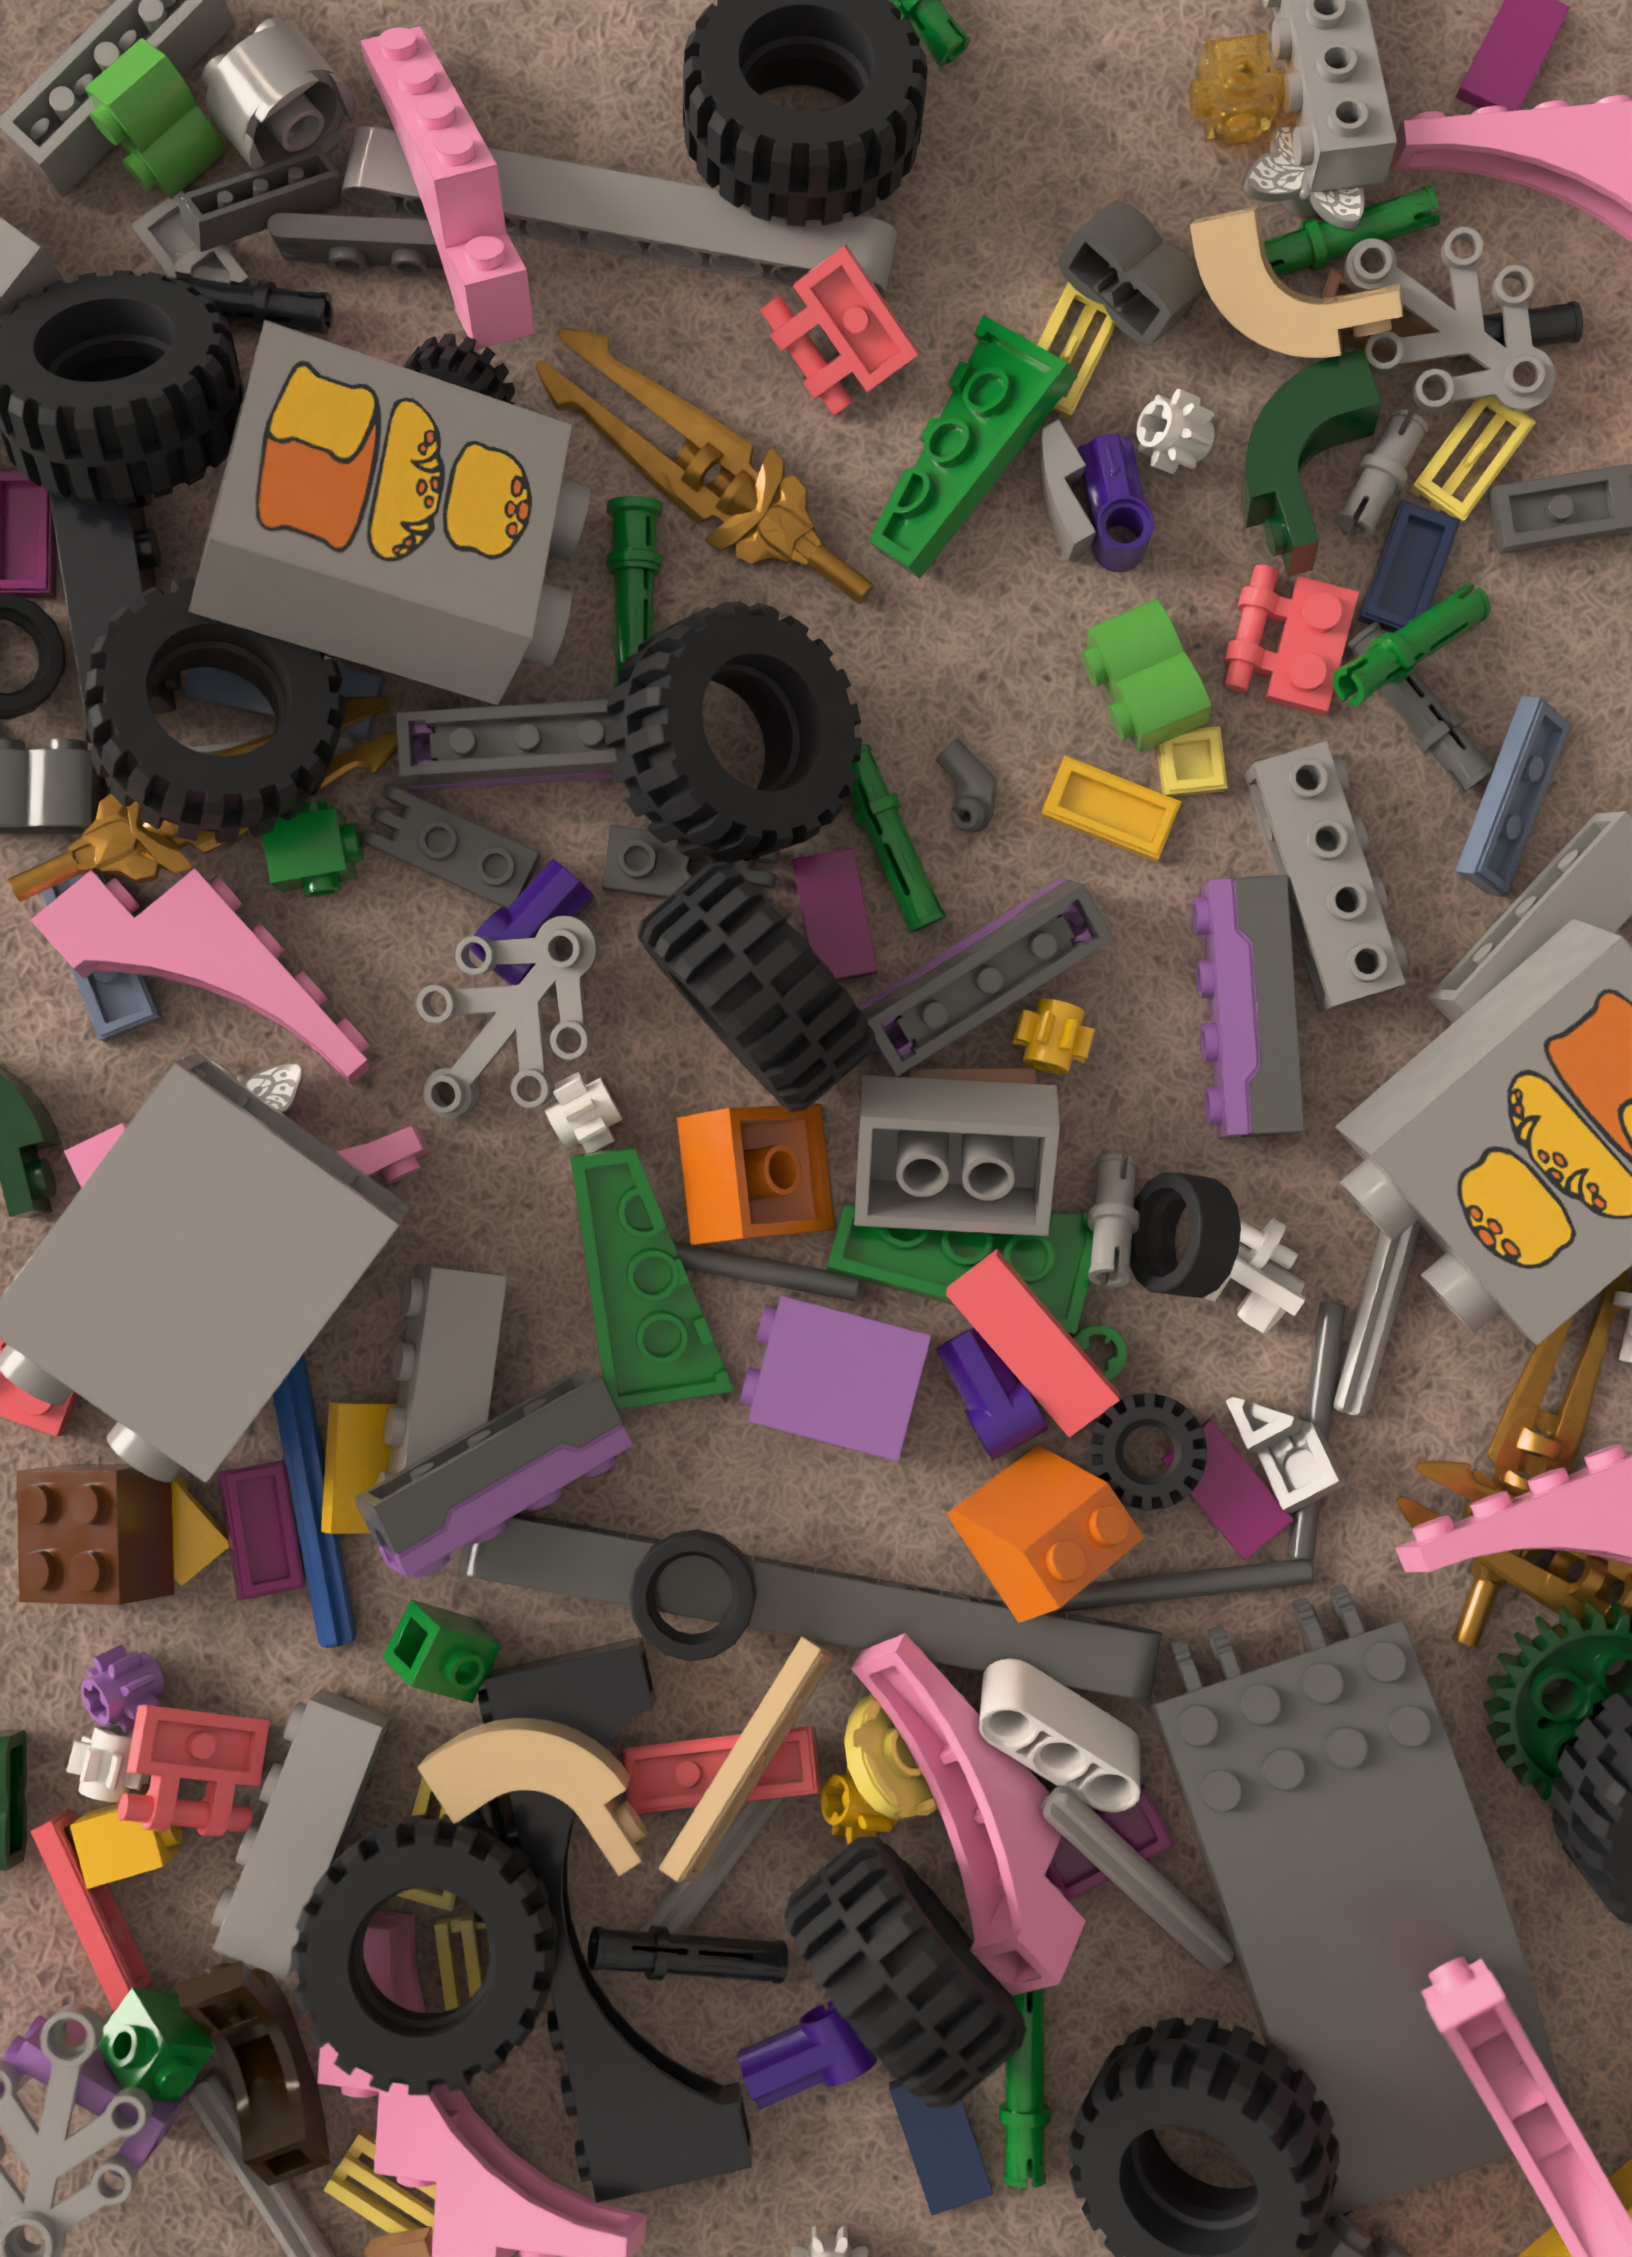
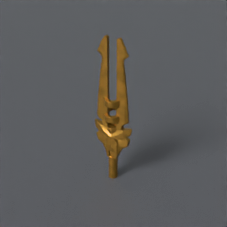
[536,328,874,605]
[8,696,398,902]
[1452,1268,1630,1648]
[1396,1461,1632,1619]

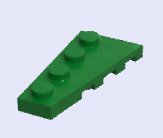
[868,315,1078,579]
[570,1146,735,1410]
[826,1205,1093,1337]

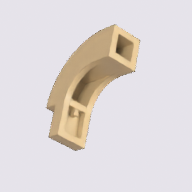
[1190,206,1404,358]
[417,1718,647,1877]

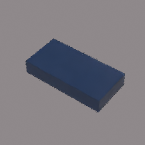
[1357,499,1461,633]
[889,2079,993,2216]

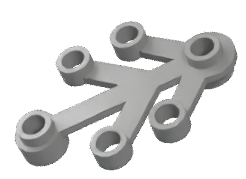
[1343,227,1556,412]
[416,916,598,1119]
[0,2003,152,2257]

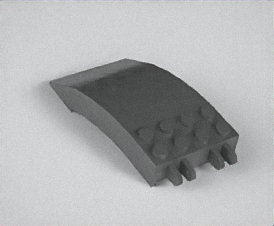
[1150,1584,1566,2218]

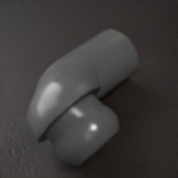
[935,739,997,832]

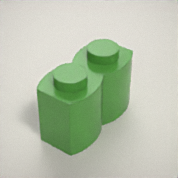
[85,38,226,199]
[1081,599,1212,753]

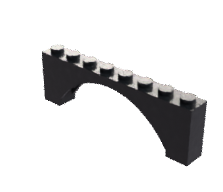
[478,1636,753,2203]

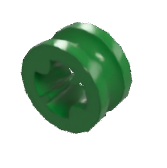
[1073,1325,1127,1380]

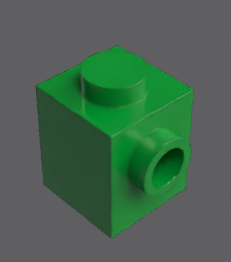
[262,801,364,897]
[382,1599,501,1703]
[98,1988,215,2102]

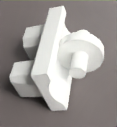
[1203,1218,1305,1333]

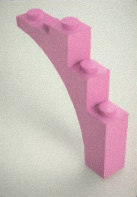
[318,1910,647,2257]
[1421,1956,1632,2257]

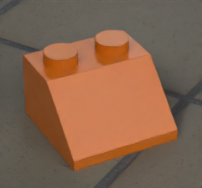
[677,1104,835,1245]
[946,1445,1145,1623]

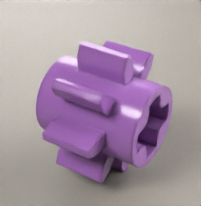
[81,1645,165,1733]

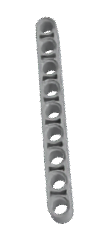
[342,126,898,298]

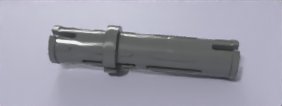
[1345,621,1495,794]

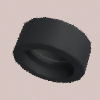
[0,592,65,720]
[1130,1172,1241,1298]
[629,1529,757,1661]

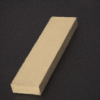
[658,1637,834,1882]

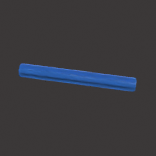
[273,1353,357,1648]

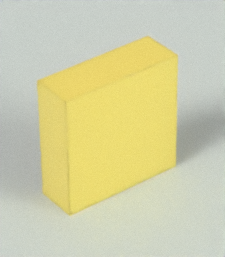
[1157,726,1228,797]

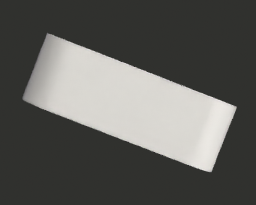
[979,1659,1141,1813]

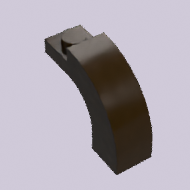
[178,1961,331,2186]

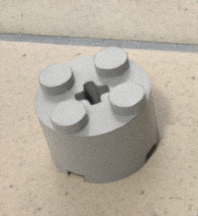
[202,17,355,170]

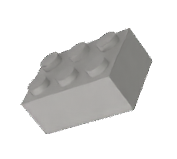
[854,1075,1060,1236]

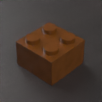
[17,1464,174,1605]

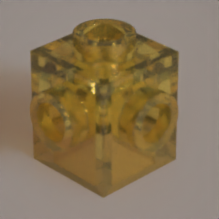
[1190,32,1284,145]

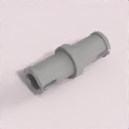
[1336,409,1429,539]
[1087,1153,1140,1287]

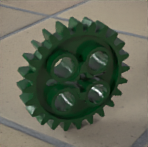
[1483,1601,1632,1801]

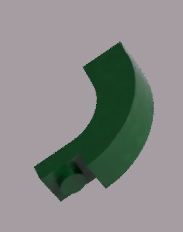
[1241,348,1382,577]
[0,1066,62,1218]

